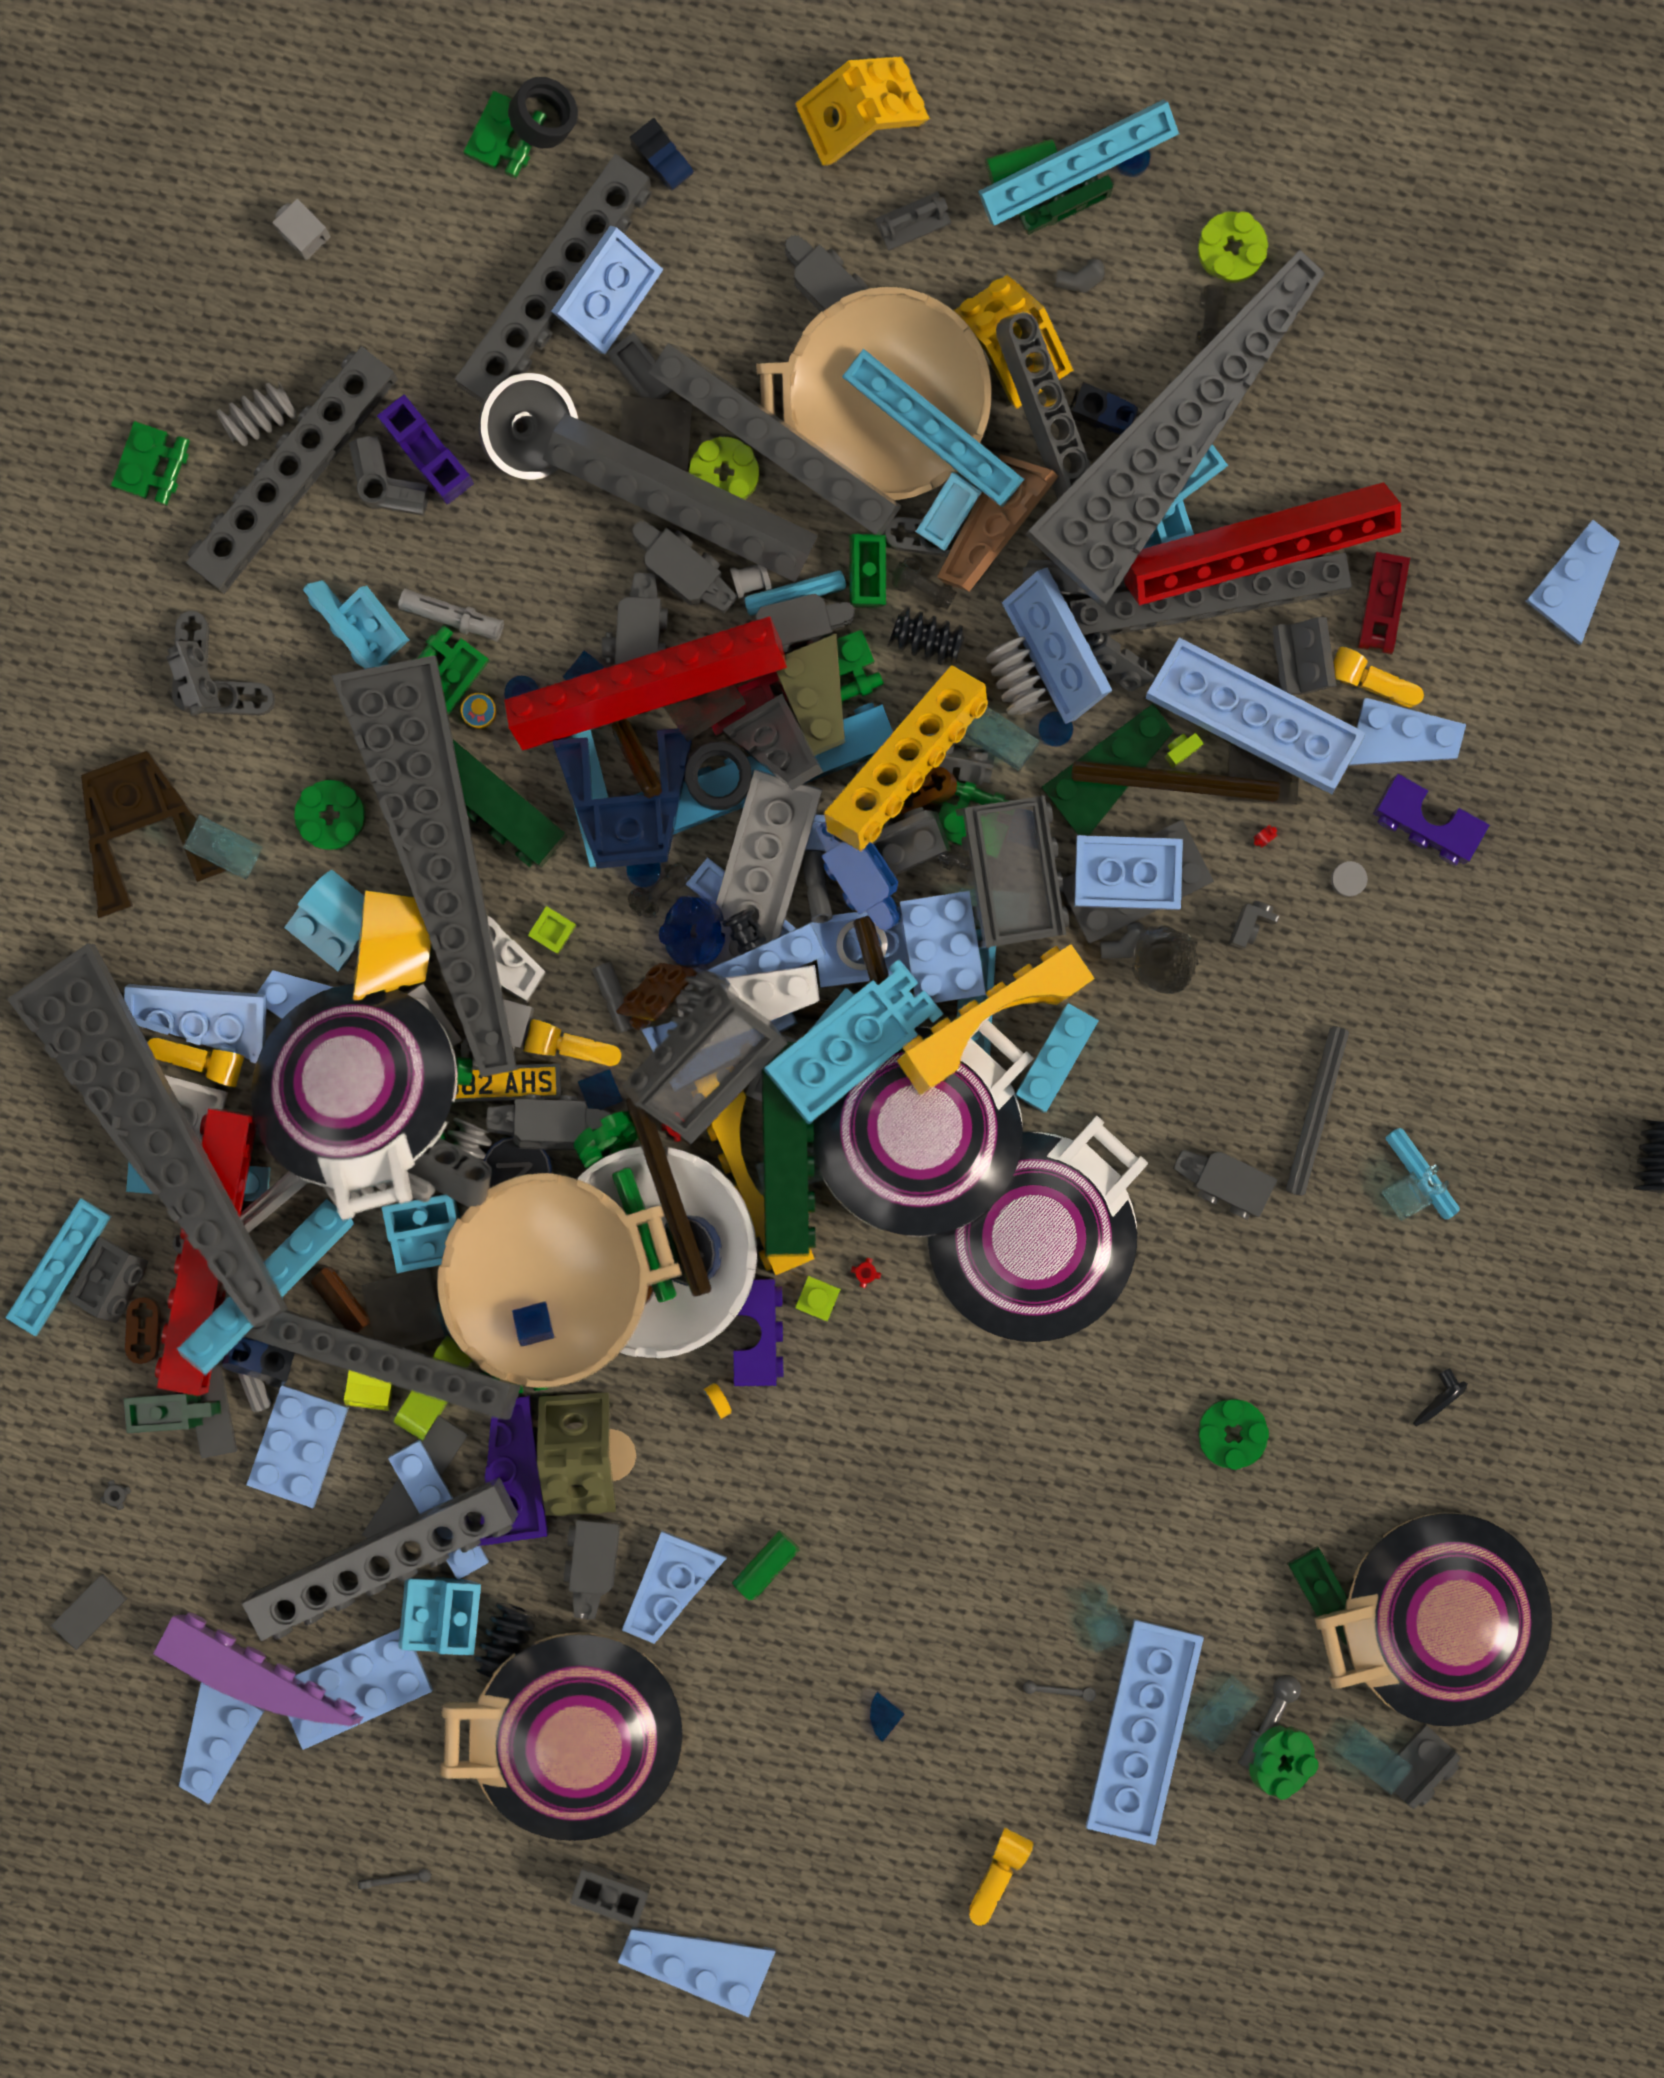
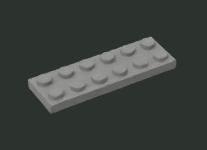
[697,769,823,970]

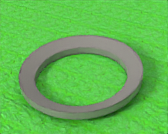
[836,920,888,970]

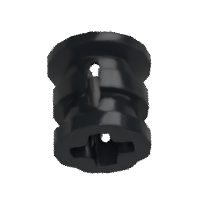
[722,908,766,954]

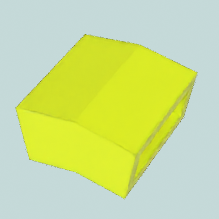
[344,1370,393,1411]

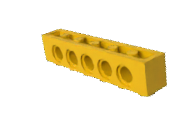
[824,665,988,851]

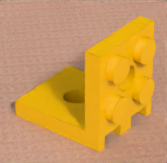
[795,57,930,166]
[954,274,1074,409]

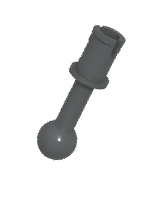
[1238,1675,1301,1770]

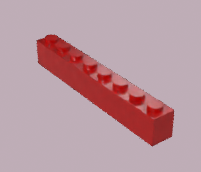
[1124,482,1401,606]
[504,616,787,751]
[155,1109,256,1396]

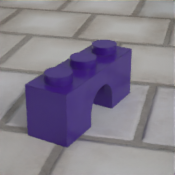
[377,394,474,505]
[1372,774,1490,866]
[733,1278,784,1386]

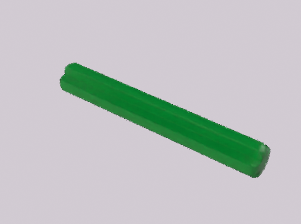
[612,1167,677,1302]

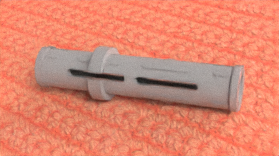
[398,588,504,642]

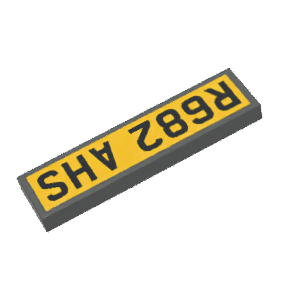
[452,1063,562,1103]

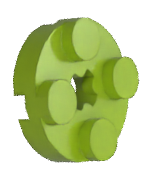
[1198,211,1268,283]
[689,437,759,500]

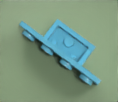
[303,581,409,669]

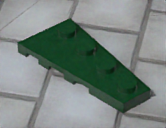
[1041,704,1174,836]

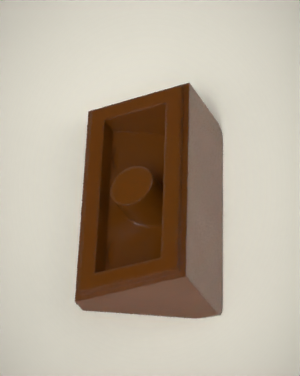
[311,1267,372,1333]

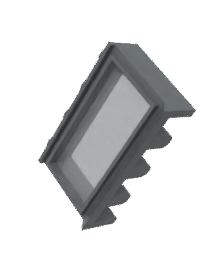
[956,795,1069,948]
[622,983,787,1144]

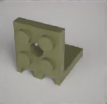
[537,1392,616,1516]

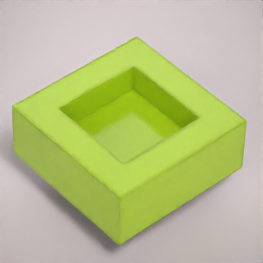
[1164,733,1204,768]
[528,906,577,955]
[795,1275,841,1321]

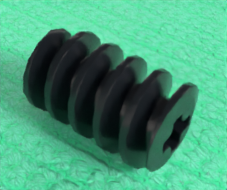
[888,607,964,666]
[1633,1120,1664,1193]
[474,1602,536,1679]

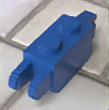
[815,821,901,931]

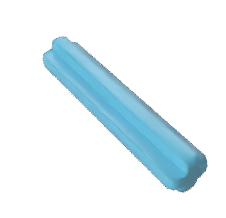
[745,570,846,615]
[1386,1128,1460,1219]

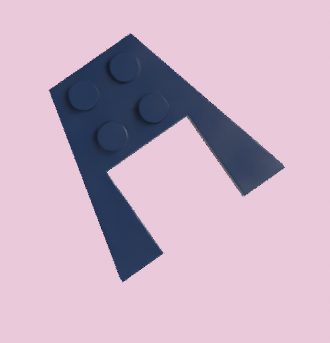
[553,727,693,869]

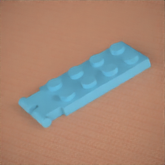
[763,959,943,1124]

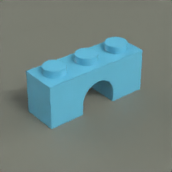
[1015,1003,1099,1113]

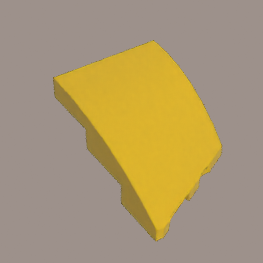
[353,891,431,1000]

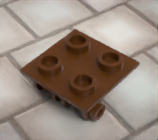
[615,962,698,1031]

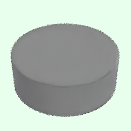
[1331,861,1368,897]

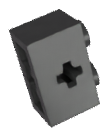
[570,1861,651,1927]

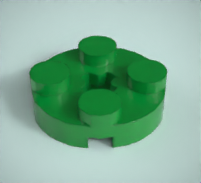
[294,780,366,851]
[573,1111,638,1168]
[1198,1398,1269,1470]
[1249,1725,1319,1800]

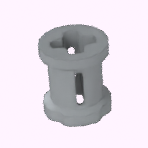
[730,564,772,598]

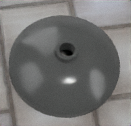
[478,373,578,479]

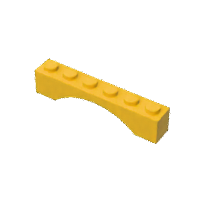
[897,944,1095,1096]
[690,1065,815,1275]

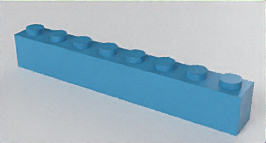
[634,703,893,835]

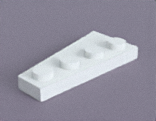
[431,915,545,1003]
[676,965,820,1048]

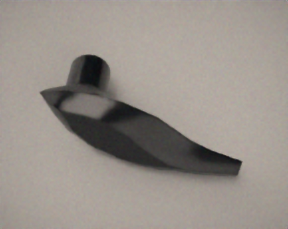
[1413,1368,1468,1427]

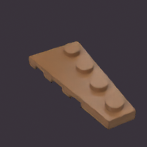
[937,454,1059,592]

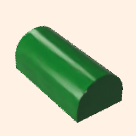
[985,139,1057,184]
[849,534,886,608]
[732,1530,800,1601]

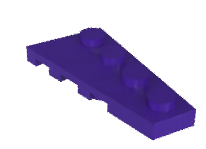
[478,1396,548,1546]

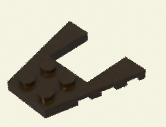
[81,751,231,918]

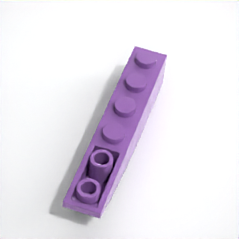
[153,1612,363,1726]

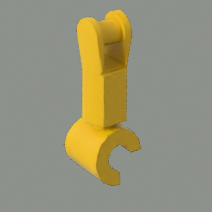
[1333,647,1424,708]
[523,1019,621,1066]
[147,1038,245,1087]
[969,1827,1034,1926]

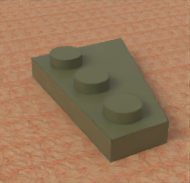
[776,634,845,756]

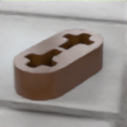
[899,767,957,816]
[125,1297,161,1364]

